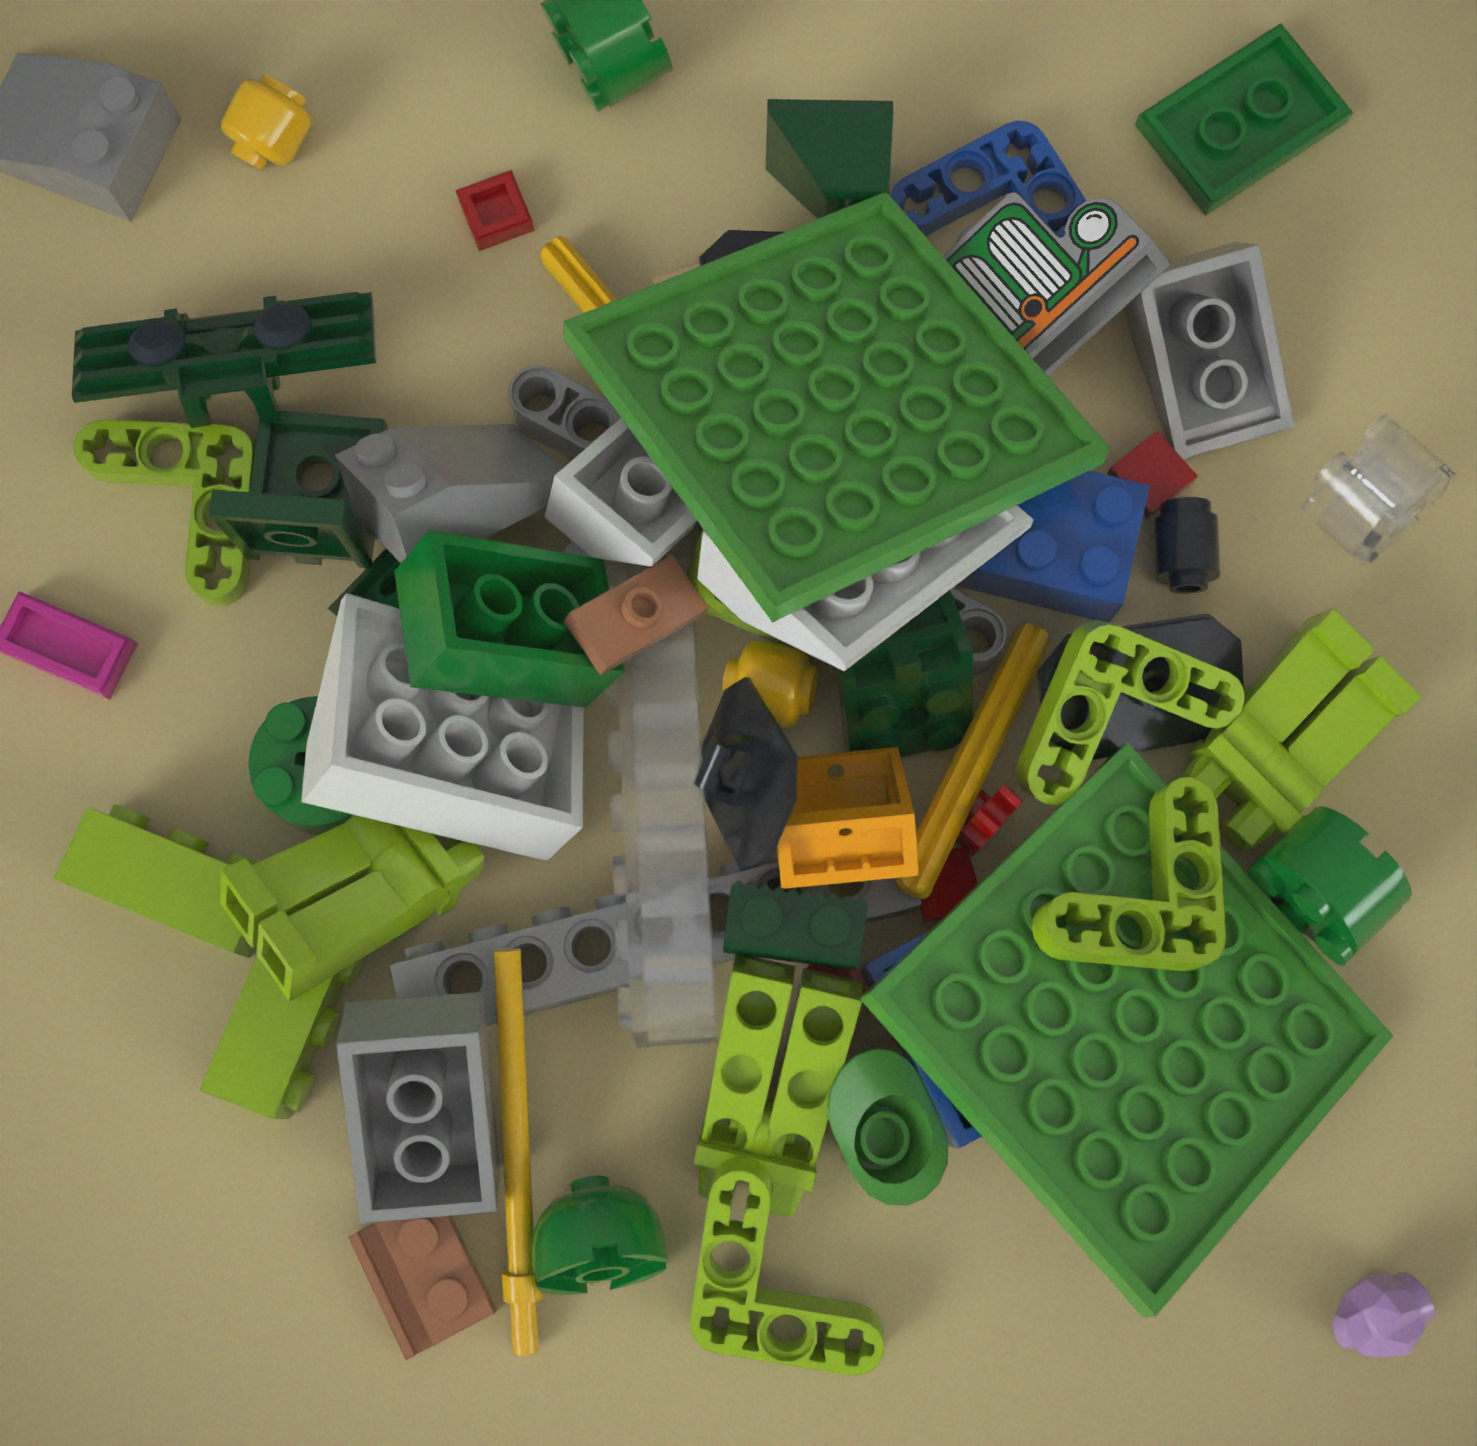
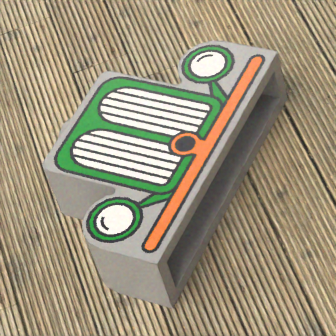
[943,192,1171,376]

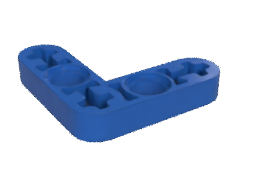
[890,121,1087,238]

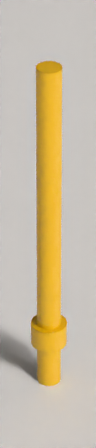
[494,948,543,1356]

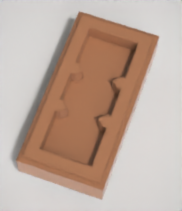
[563,555,709,676]

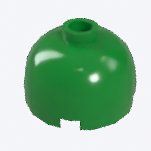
[531,1176,668,1295]

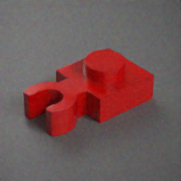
[956,783,1024,856]

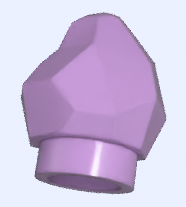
[1332,1272,1435,1358]

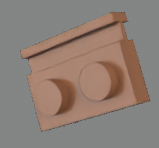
[348,1216,497,1360]

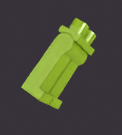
[1181,608,1422,850]
[220,815,485,1002]
[693,954,862,1217]

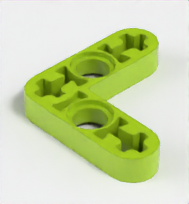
[73,420,256,607]
[1016,620,1245,805]
[1032,777,1226,971]
[690,1157,884,1375]

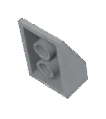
[0,53,181,222]
[1125,242,1295,459]
[335,424,563,563]

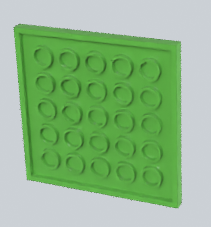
[563,192,1109,623]
[860,742,1394,1317]

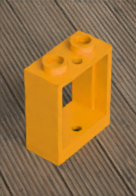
[777,747,919,889]

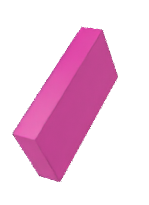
[0,591,137,700]

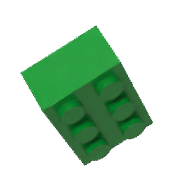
[395,530,625,708]

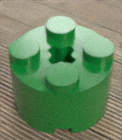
[540,0,673,112]
[249,696,353,835]
[1247,806,1412,965]

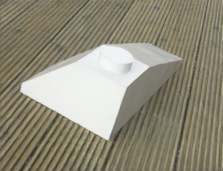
[544,418,697,566]

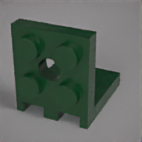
[209,411,388,569]
[835,590,973,758]

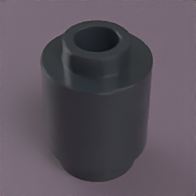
[1154,497,1220,594]

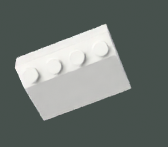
[697,505,1034,671]
[301,593,584,861]

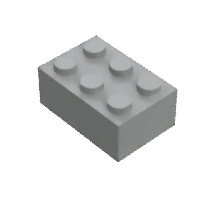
[336,992,499,1223]

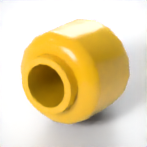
[220,74,312,171]
[722,640,819,728]

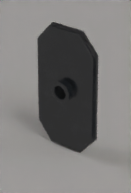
[1037,613,1244,760]
[694,677,798,871]

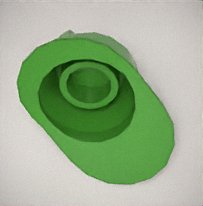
[827,1049,948,1206]

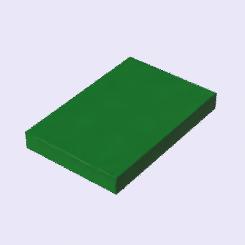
[1135,23,1353,216]

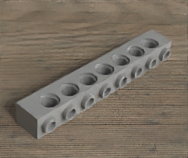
[389,861,922,1027]

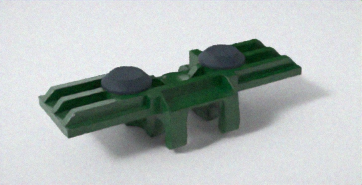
[71,292,376,428]

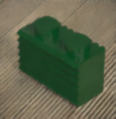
[723,880,867,970]

